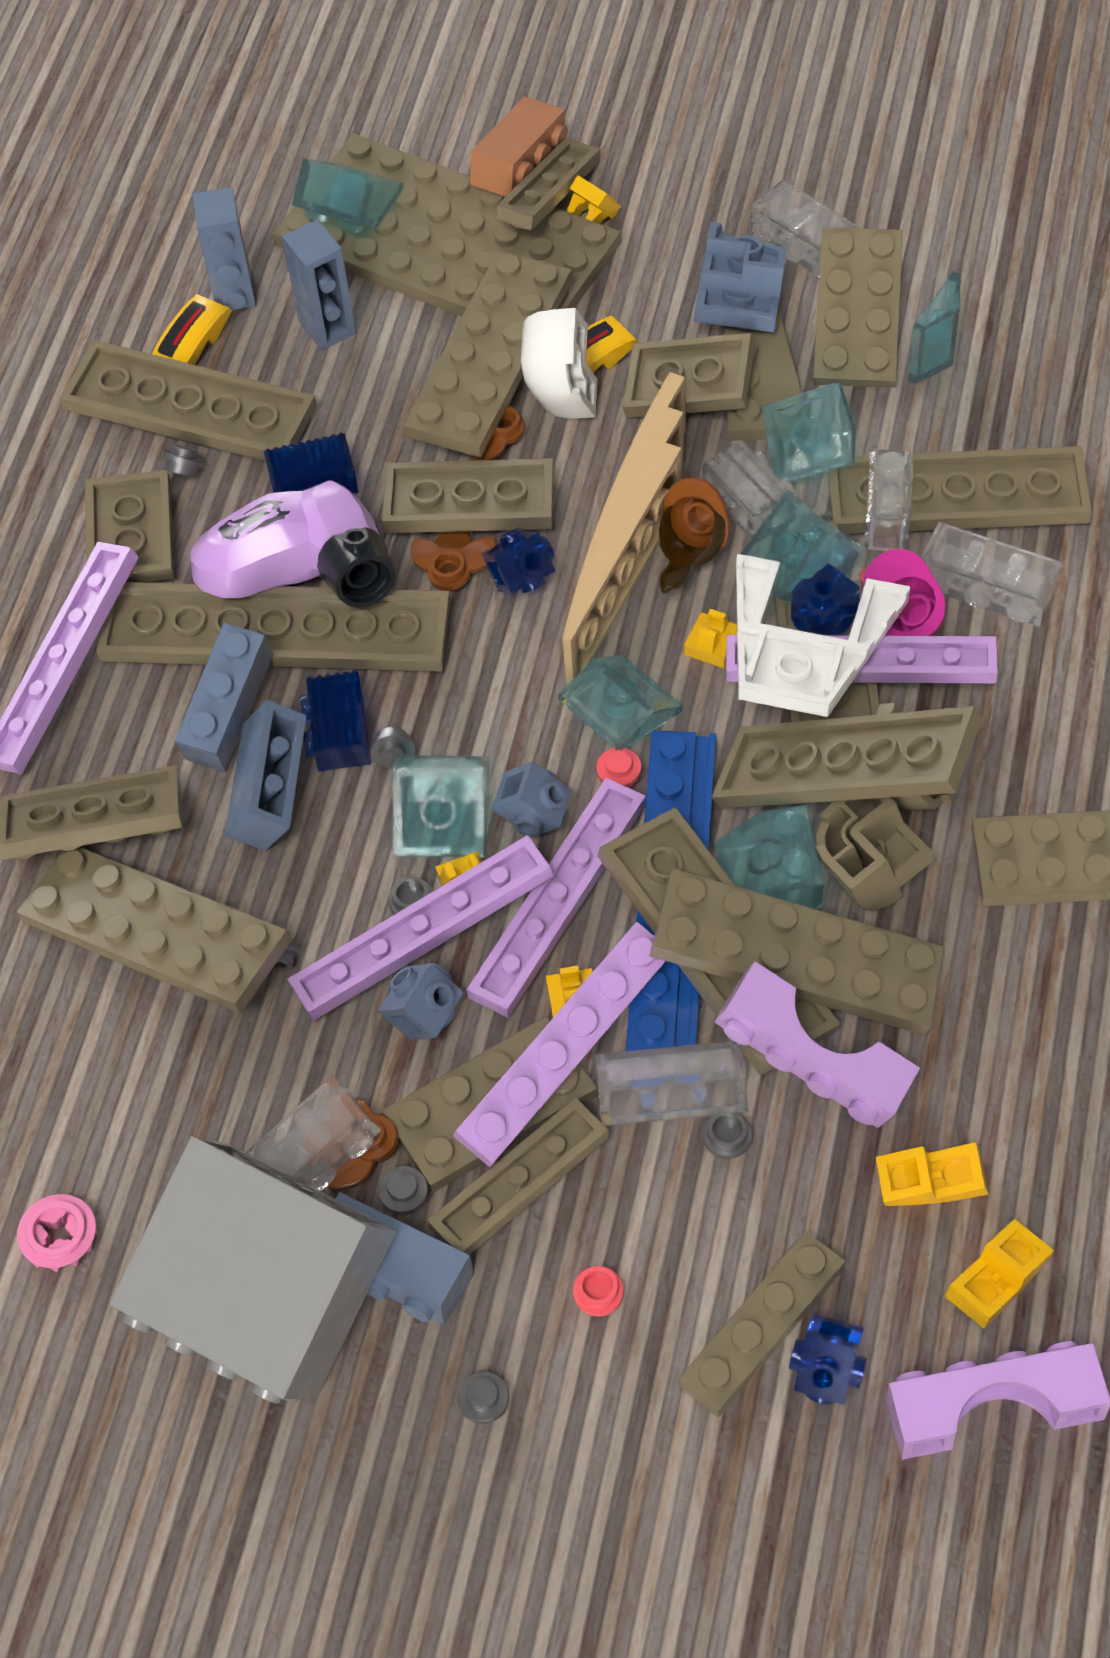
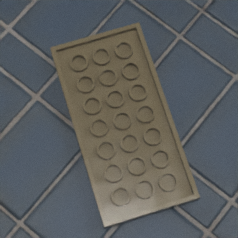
[273,133,621,316]

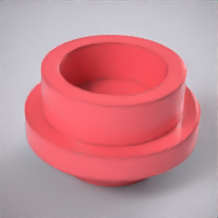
[596,747,641,788]
[573,1266,624,1317]

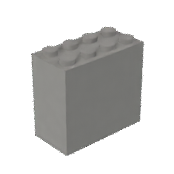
[109,1136,397,1404]

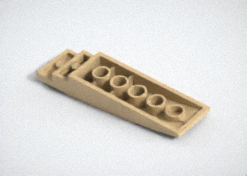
[562,372,686,692]

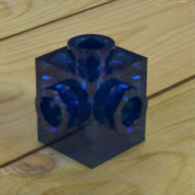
[481,527,556,594]
[791,563,861,635]
[789,1314,867,1405]

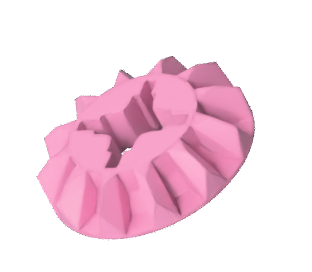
[17,1194,98,1272]

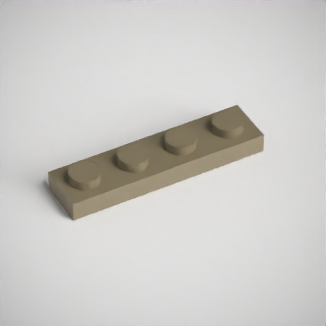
[496,138,601,231]
[427,1097,609,1255]
[678,1231,846,1418]

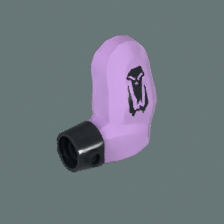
[191,481,395,608]

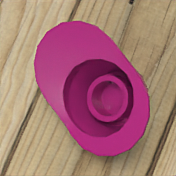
[863,549,946,636]

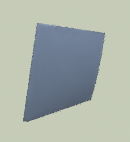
[694,221,787,332]

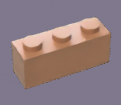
[470,96,568,197]

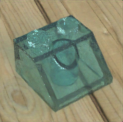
[292,158,404,233]
[741,490,865,602]
[392,755,489,857]
[714,805,824,911]

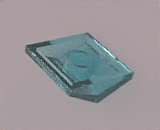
[908,271,961,384]
[762,382,856,486]
[558,654,683,750]

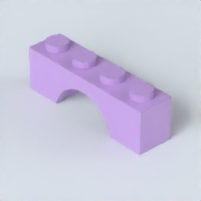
[714,962,920,1128]
[886,1341,1110,1460]

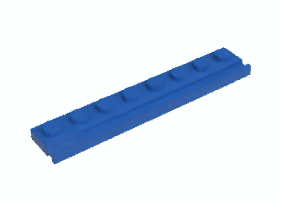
[626,730,716,1063]

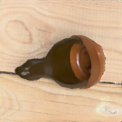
[659,477,731,593]

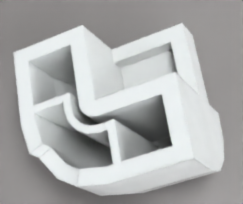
[521,308,598,419]

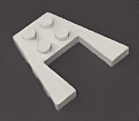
[736,554,910,717]

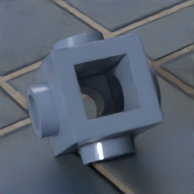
[491,761,572,837]
[378,963,464,1040]

